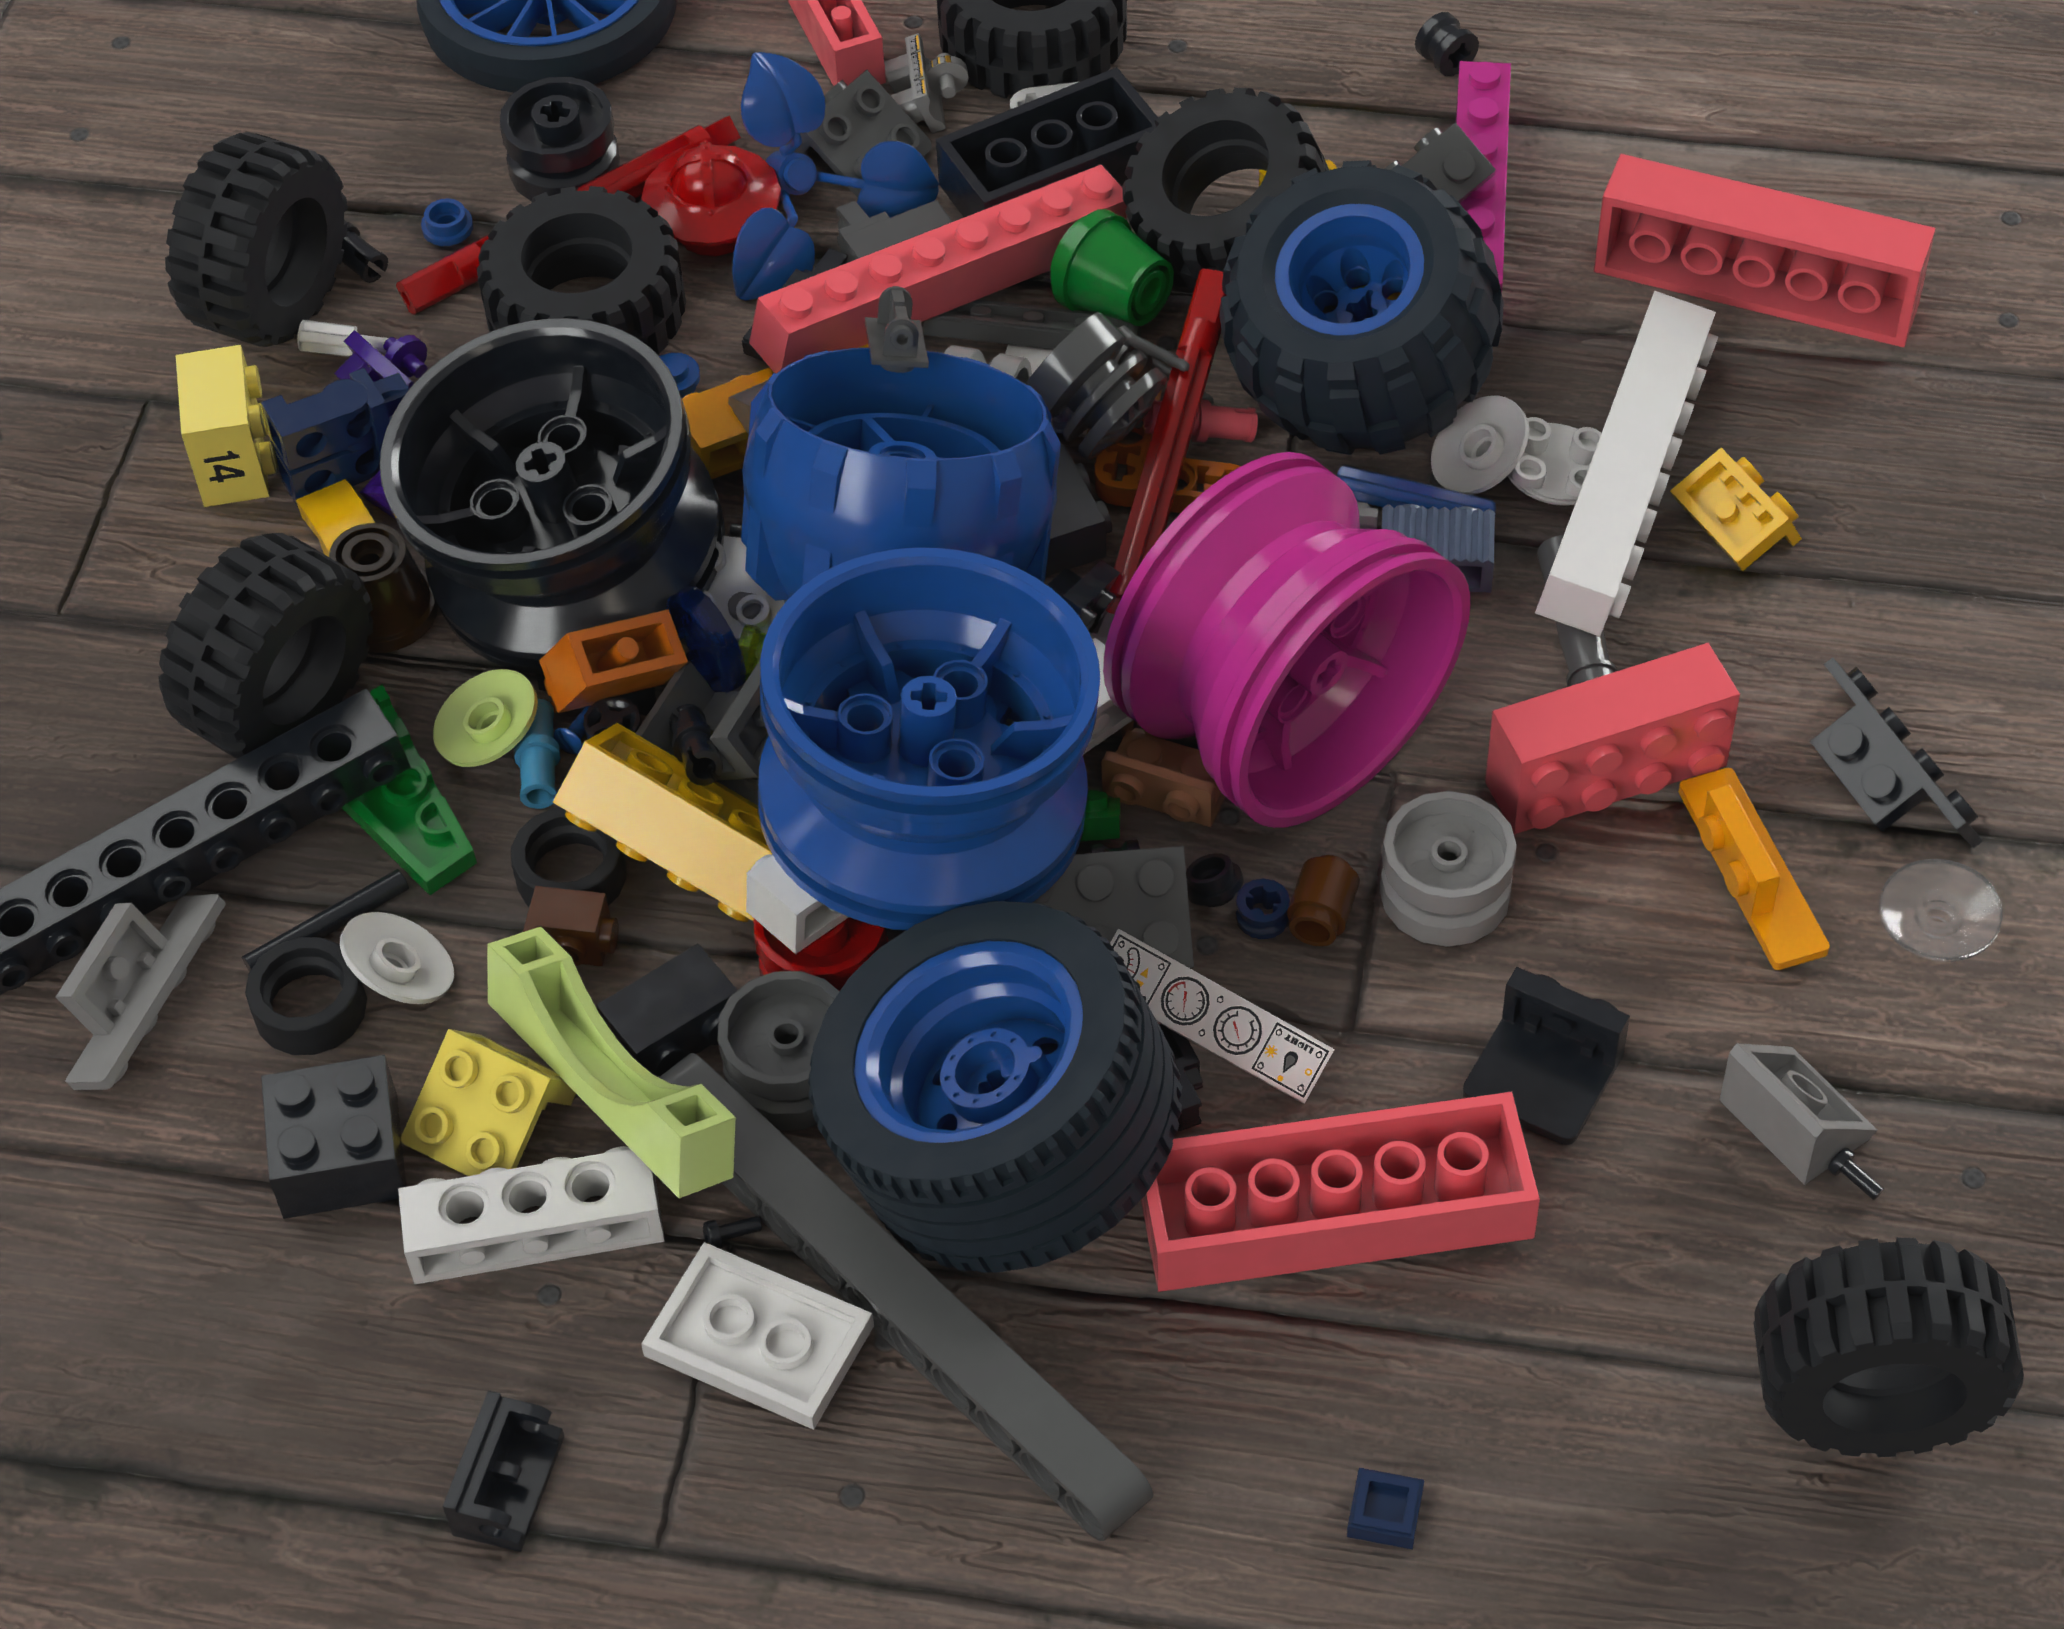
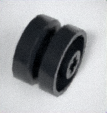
[500,77,620,201]

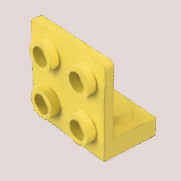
[401,1029,576,1176]

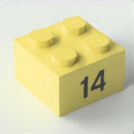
[176,345,276,507]

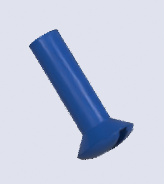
[554,705,591,754]

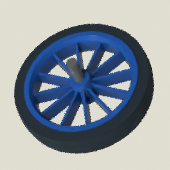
[416,0,677,93]

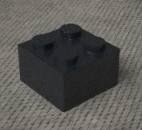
[261,1055,406,1219]

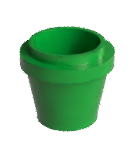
[1050,209,1174,326]

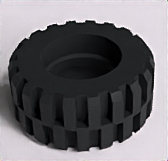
[937,0,1127,98]
[1122,87,1329,293]
[165,132,348,347]
[477,186,686,355]
[158,533,374,759]
[1753,1237,2024,1457]

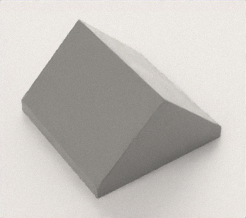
[1719,1043,1877,1185]

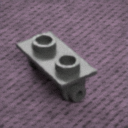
[865,286,929,373]

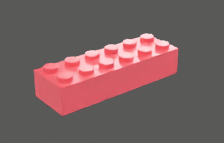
[1594,154,1936,348]
[1141,1092,1540,1292]

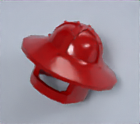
[641,140,781,256]

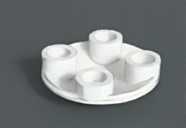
[1508,417,1601,506]

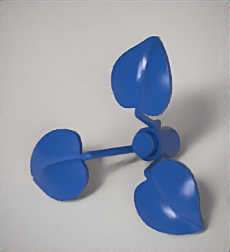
[732,52,939,300]

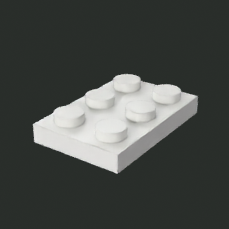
[641,1242,874,1430]

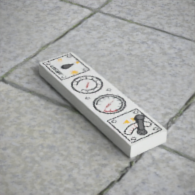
[1110,929,1334,1104]

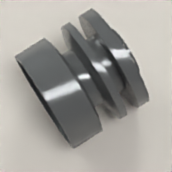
[1026,312,1168,460]

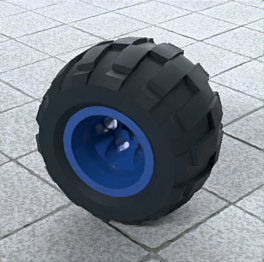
[1219,160,1504,456]

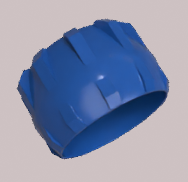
[741,347,1061,601]

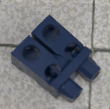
[261,368,409,509]

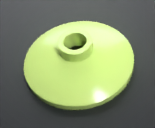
[433,669,538,767]

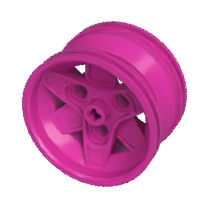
[1103,452,1470,828]

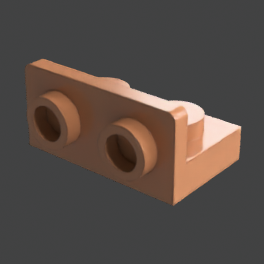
[1101,729,1225,827]

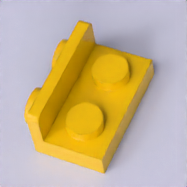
[1670,447,1802,571]

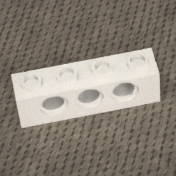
[398,1146,665,1285]

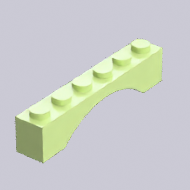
[487,926,736,1198]

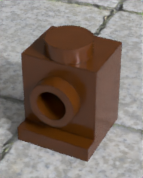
[523,886,619,966]

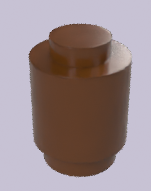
[1287,855,1360,946]

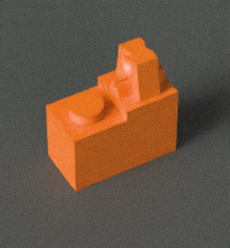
[539,609,688,713]

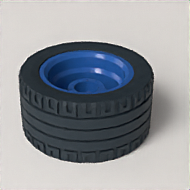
[808,901,1182,1273]

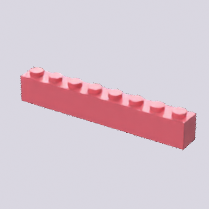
[749,165,1127,373]

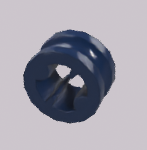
[1236,878,1290,939]

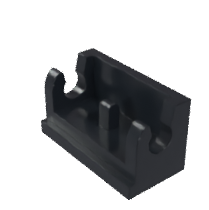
[443,1390,565,1552]

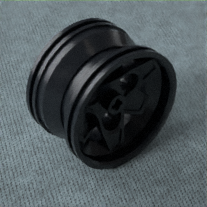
[380,318,725,674]

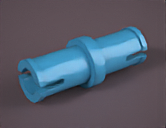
[514,698,560,809]

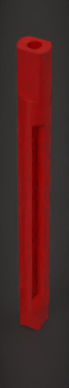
[396,115,741,315]
[1107,268,1227,614]

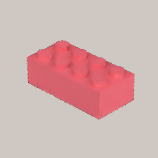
[1485,642,1740,835]

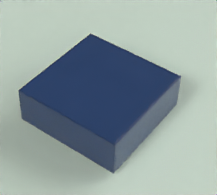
[1347,1468,1424,1550]

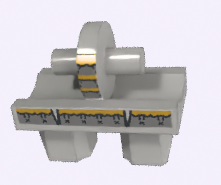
[884,33,969,134]

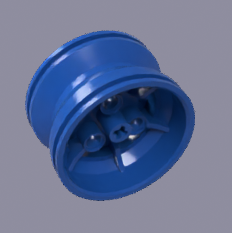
[758,548,1100,931]

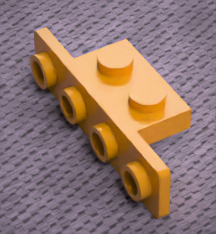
[1678,768,1830,970]

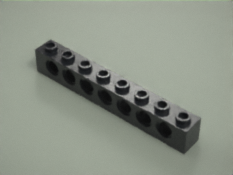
[0,688,411,995]

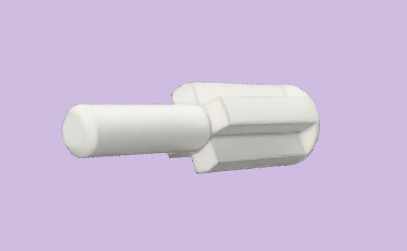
[297,320,388,357]

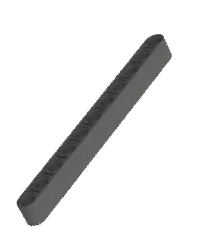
[659,1053,1153,1541]

